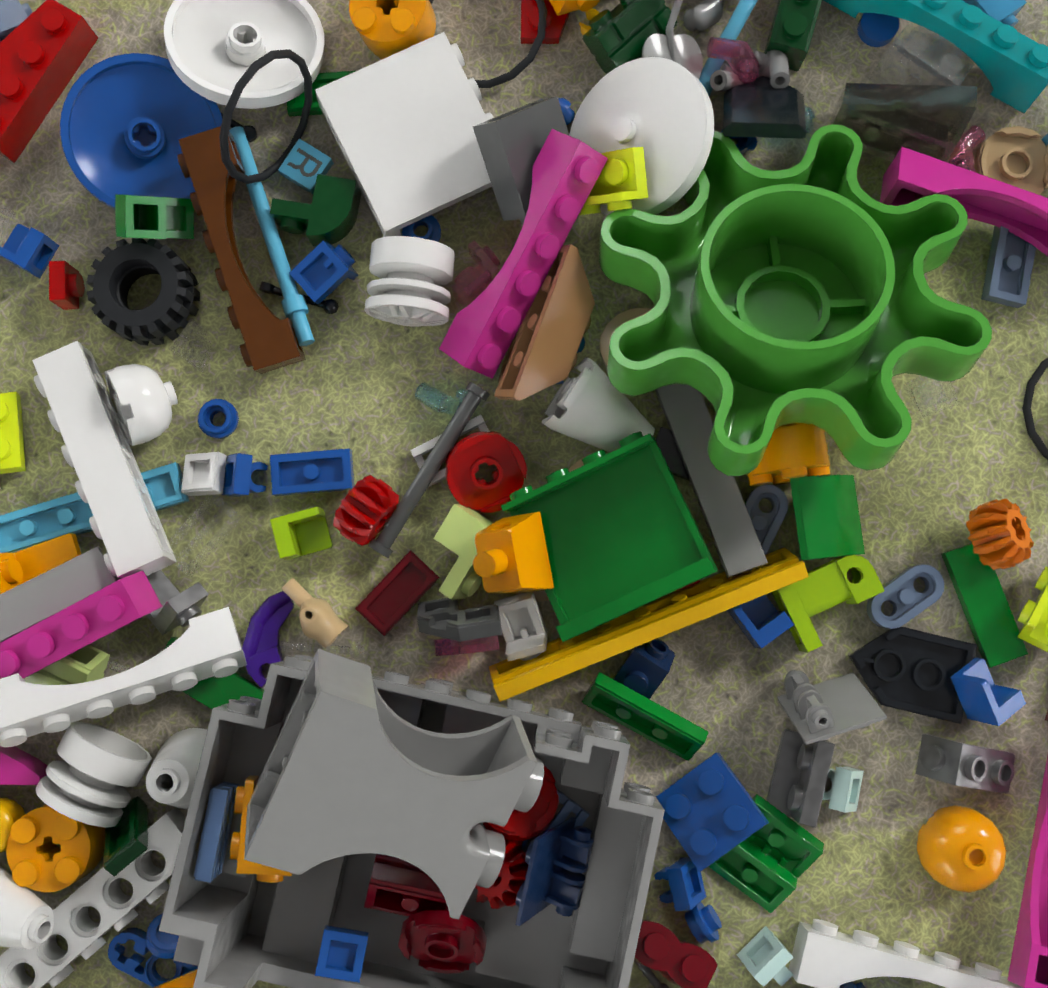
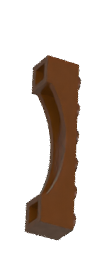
[177,126,306,374]

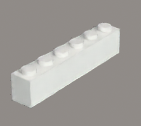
[32,341,177,579]

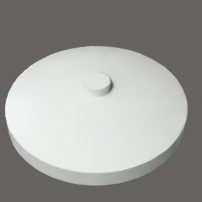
[164,0,325,109]
[569,57,714,216]

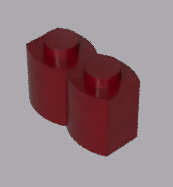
[634,920,718,988]

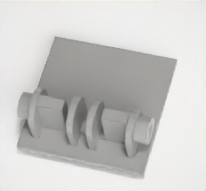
[777,670,887,745]

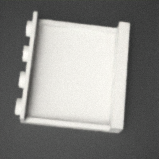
[315,32,494,237]

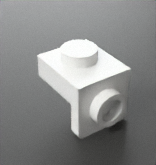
[494,591,548,661]

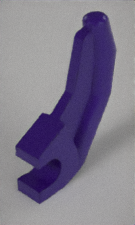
[242,591,295,688]

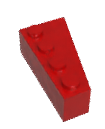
[0,0,98,163]

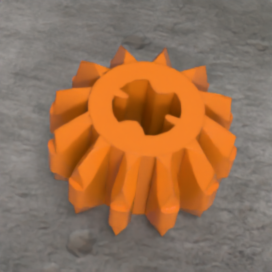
[966,498,1034,570]

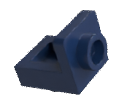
[612,638,675,699]

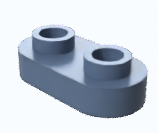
[744,485,788,554]
[867,564,944,629]

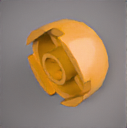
[917,805,1007,893]

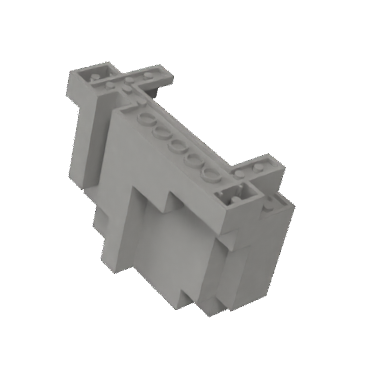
[159,654,665,988]

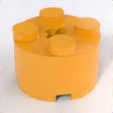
[349,0,436,60]
[747,423,831,486]
[6,805,105,893]

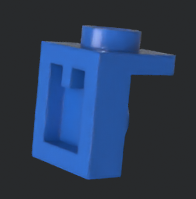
[289,241,359,304]

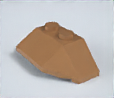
[494,244,595,401]

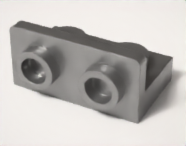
[766,729,835,828]

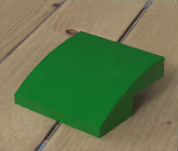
[790,475,865,560]
[708,794,824,913]

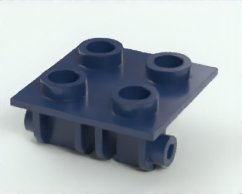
[515,817,594,926]

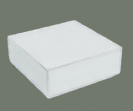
[181,452,227,496]

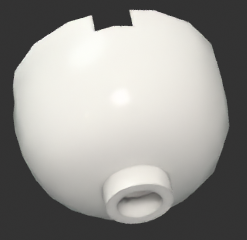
[104,364,178,446]

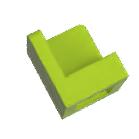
[270,507,333,560]

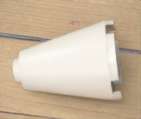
[542,358,655,452]
[146,728,208,810]
[0,866,54,949]

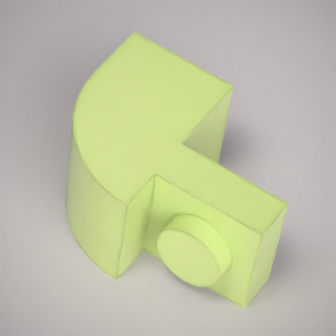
[433,504,493,600]

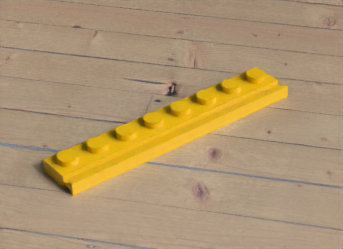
[489,547,809,702]

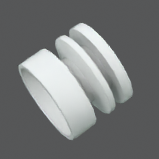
[365,236,455,327]
[35,722,152,828]

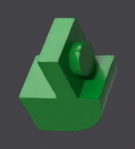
[115,194,194,239]

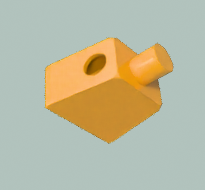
[473,511,554,594]

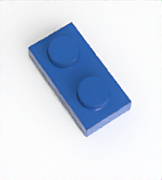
[270,448,354,496]

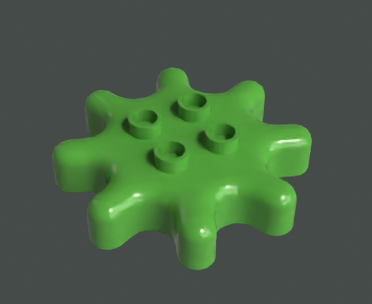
[599,124,992,476]

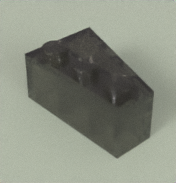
[829,83,977,162]

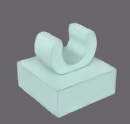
[822,767,864,813]
[737,926,794,987]

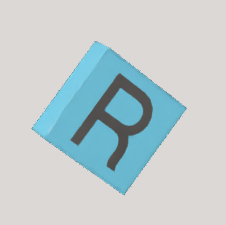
[278,138,334,195]

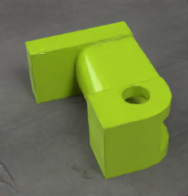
[771,555,885,653]

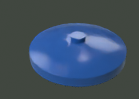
[60,53,222,209]

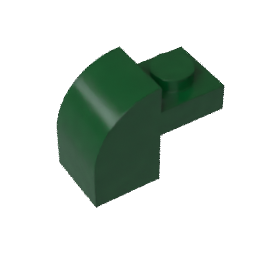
[270,174,362,247]

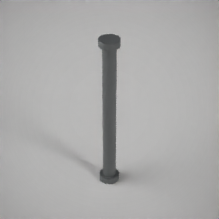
[368,382,490,558]

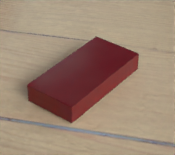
[355,550,440,636]

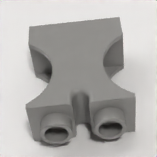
[244,649,544,920]

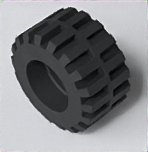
[87,238,200,346]

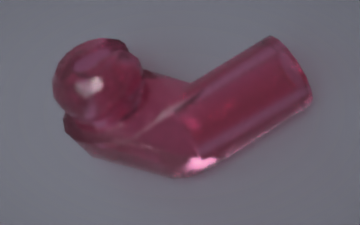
[707,37,759,84]
[946,125,986,172]

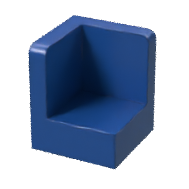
[0,224,59,279]
[727,595,794,649]
[950,657,1026,726]

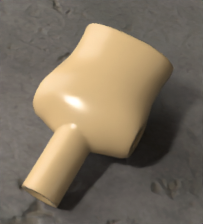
[281,578,349,649]

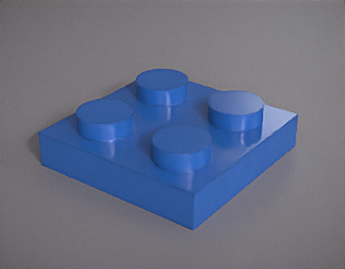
[656,752,769,872]

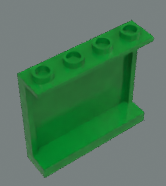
[501,431,718,642]

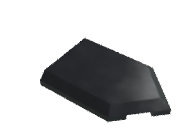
[722,76,806,139]
[848,627,977,724]

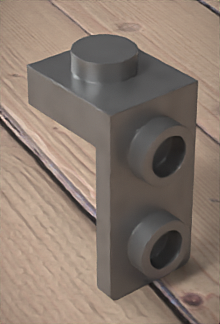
[115,570,209,635]
[915,734,1015,794]

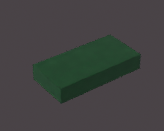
[104,796,148,877]

